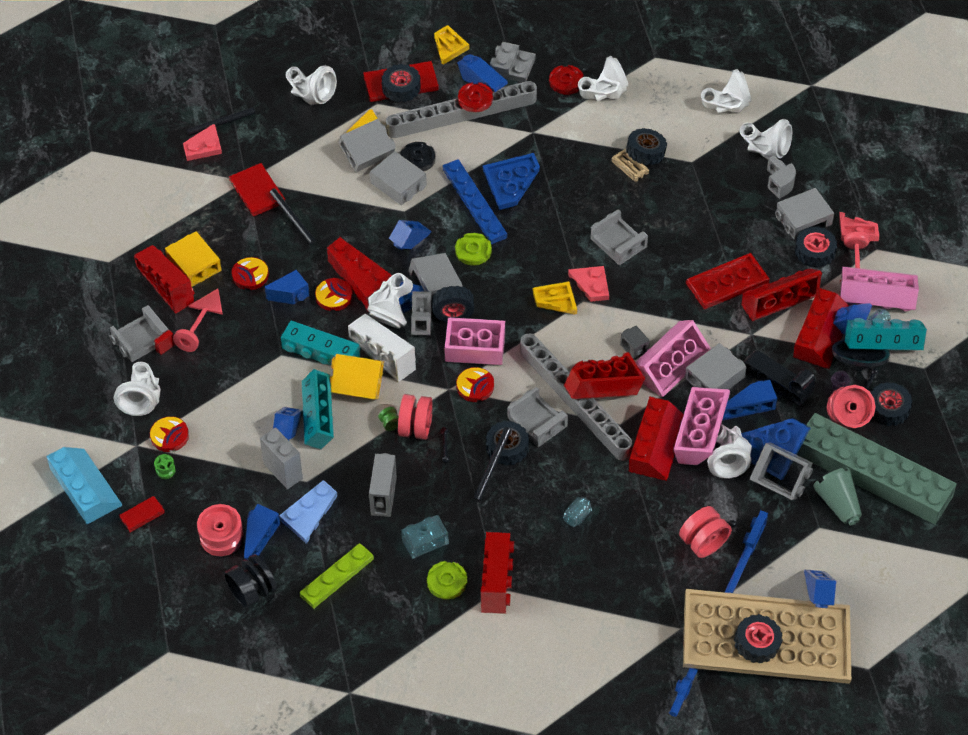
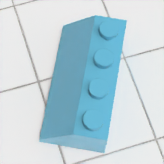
[46,447,122,524]

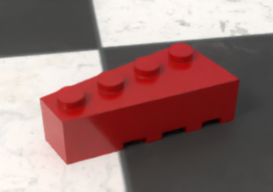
[327,237,392,312]
[134,245,195,314]
[564,352,645,399]
[481,532,514,614]

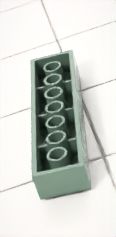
[797,413,957,525]

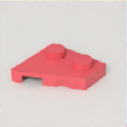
[183,124,222,161]
[839,212,879,242]
[568,266,609,302]

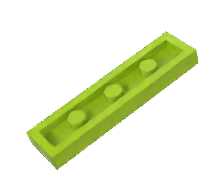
[300,543,374,609]

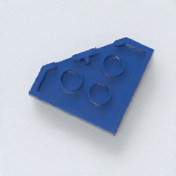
[483,153,540,210]
[741,418,811,480]

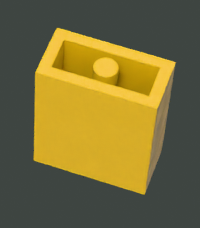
[165,231,222,287]
[330,354,385,399]

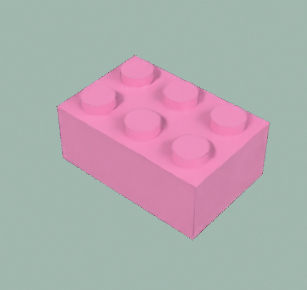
[445,317,505,365]

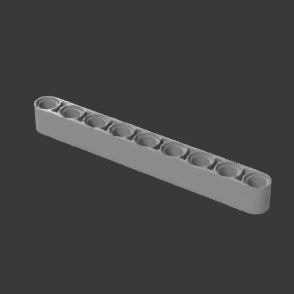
[386,81,537,138]
[521,334,632,461]

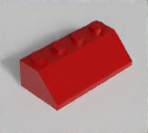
[741,269,822,321]
[793,288,848,369]
[629,396,684,481]

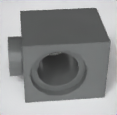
[620,325,650,360]

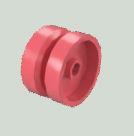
[827,385,876,429]
[398,394,433,440]
[197,504,244,557]
[679,506,732,558]

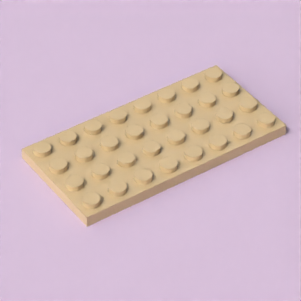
[683,589,851,684]

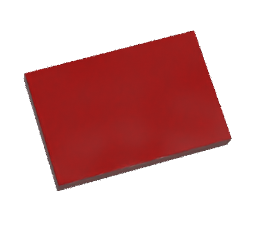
[229,163,286,217]

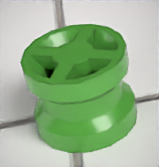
[378,407,399,431]
[154,454,176,479]

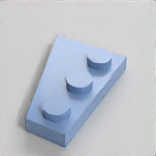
[279,480,337,544]

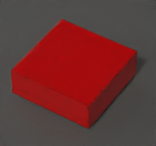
[154,330,175,355]

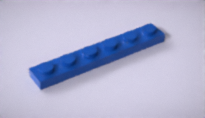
[442,159,507,244]

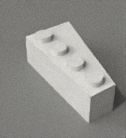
[348,314,416,382]

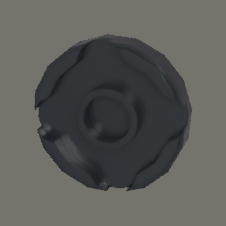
[400,141,436,171]

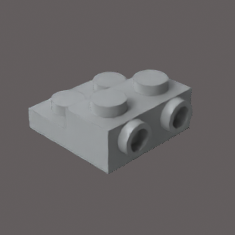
[490,42,536,82]

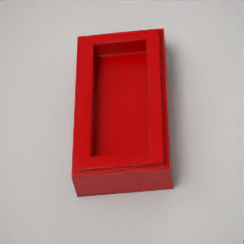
[119,496,165,533]

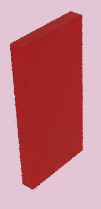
[363,61,439,102]
[686,253,770,310]

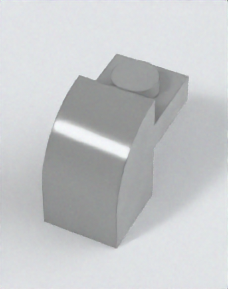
[767,155,796,199]
[411,291,432,335]

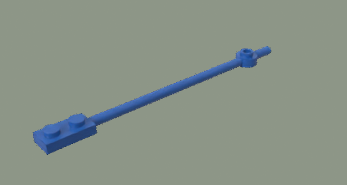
[669,510,768,717]

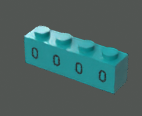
[844,318,927,350]
[281,321,360,365]
[301,369,334,450]

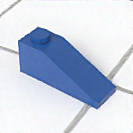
[457,54,508,92]
[722,380,777,420]
[244,504,280,561]
[804,569,836,608]

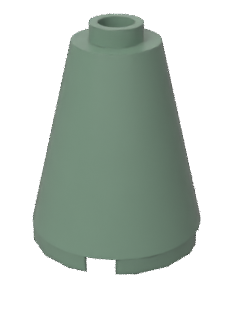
[813,468,862,526]

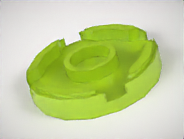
[455,233,492,266]
[427,561,468,599]

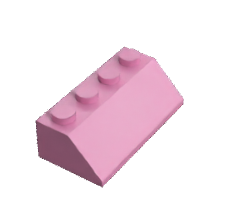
[840,267,919,311]
[635,320,711,397]
[674,387,730,465]

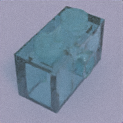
[401,515,449,559]

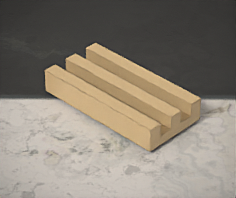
[612,149,649,182]

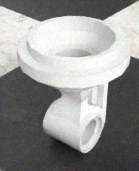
[578,56,628,102]
[286,65,337,105]
[701,69,751,114]
[740,119,792,160]
[367,273,413,329]
[114,362,161,416]
[707,424,752,478]

